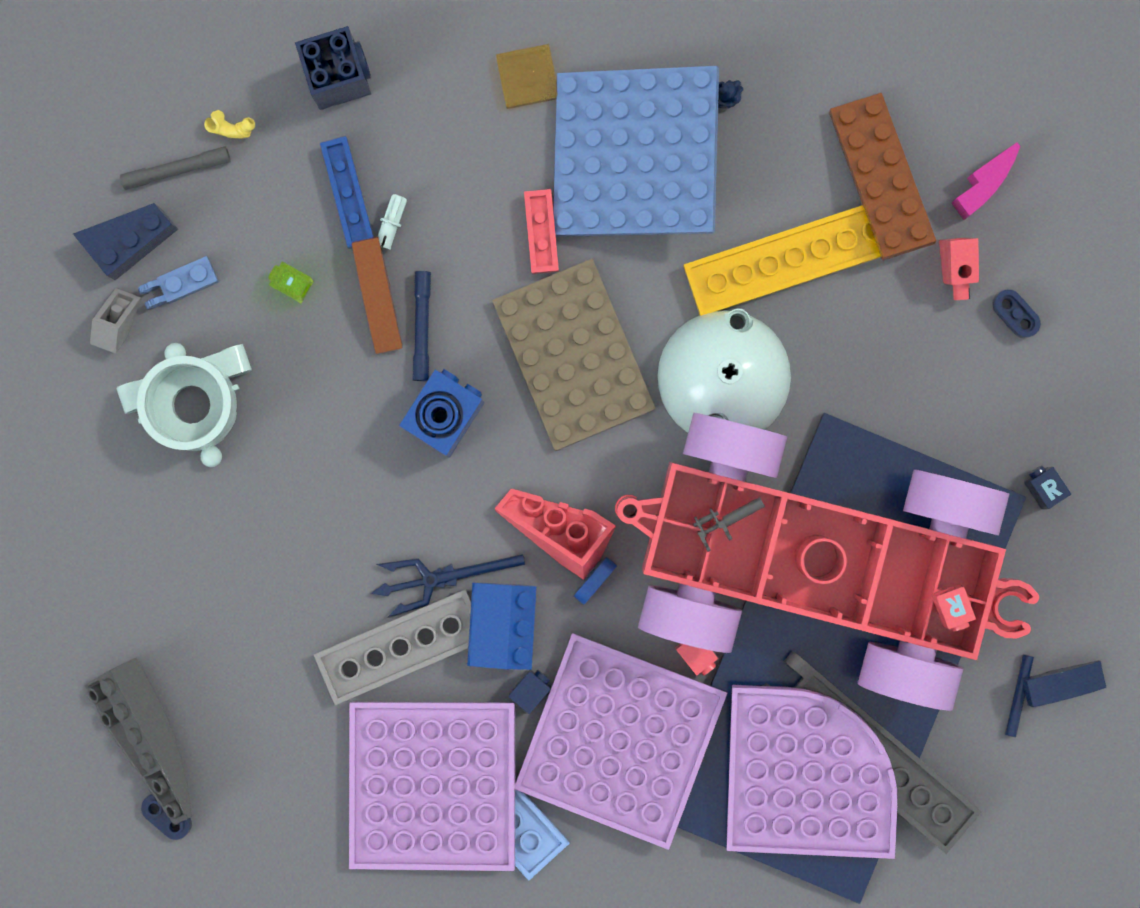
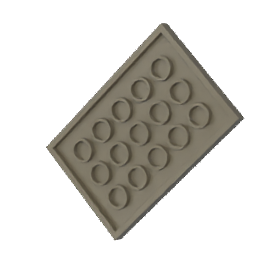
[492,258,656,451]

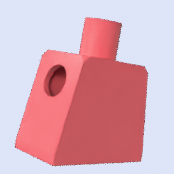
[939,238,979,300]

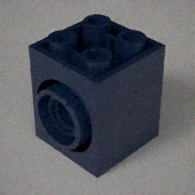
[295,26,371,110]

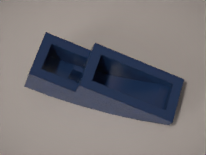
[1022,660,1106,707]

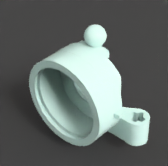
[116,343,252,468]

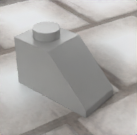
[90,288,141,353]

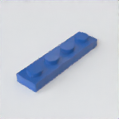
[320,136,374,249]

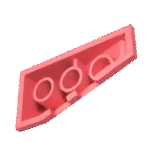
[495,489,616,580]

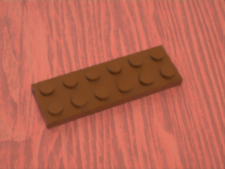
[829,93,936,260]

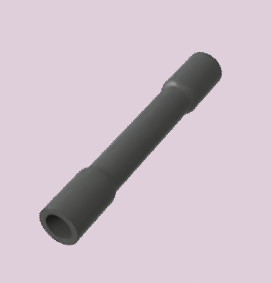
[120,146,231,190]

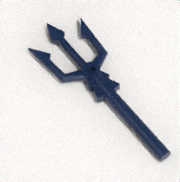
[371,554,525,618]

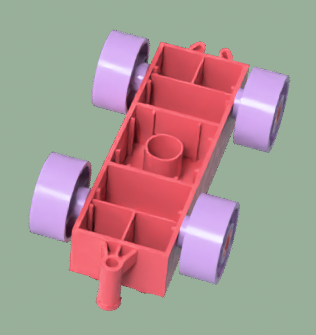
[615,413,1039,711]

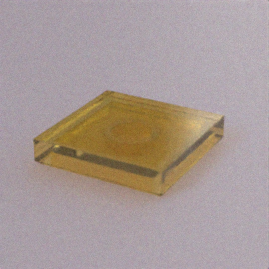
[496,44,558,109]

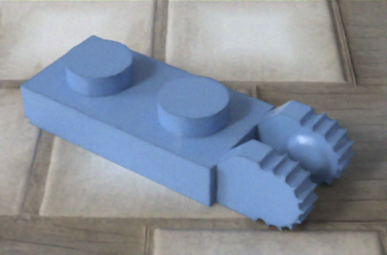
[138,256,219,310]

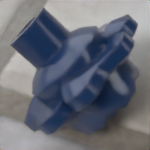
[718,80,744,108]

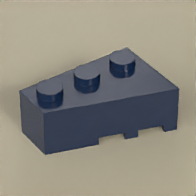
[73,203,178,280]

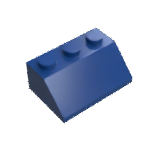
[467,583,537,670]

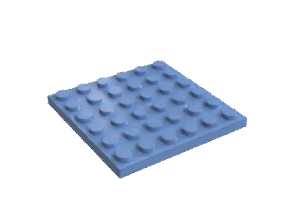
[553,66,719,237]

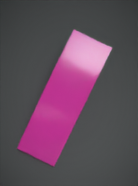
[951,142,1020,220]

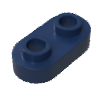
[993,290,1041,338]
[141,794,192,840]

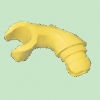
[204,110,255,139]

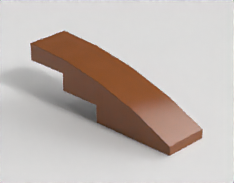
[352,236,403,354]

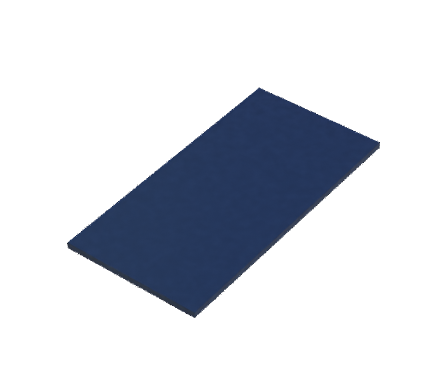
[678,413,1026,904]

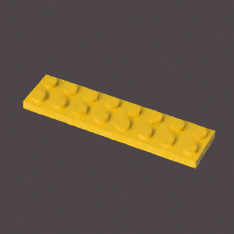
[683,205,881,315]

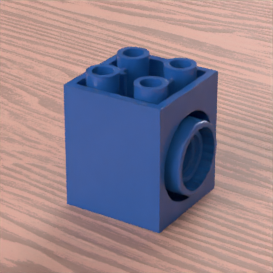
[399,369,485,458]

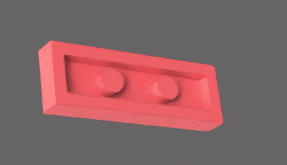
[524,189,559,274]

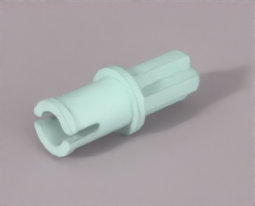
[377,194,407,250]

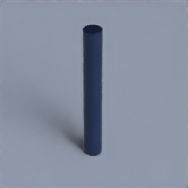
[1005,654,1034,737]

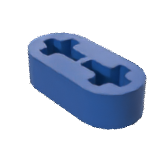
[573,557,617,605]

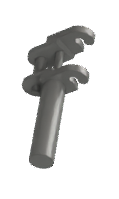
[693,497,765,552]

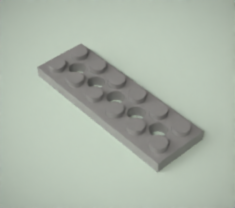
[314,589,471,705]

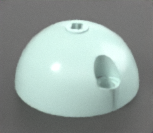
[657,309,791,432]

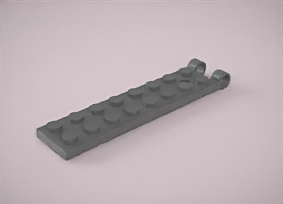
[763,651,982,854]

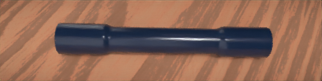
[413,271,431,381]

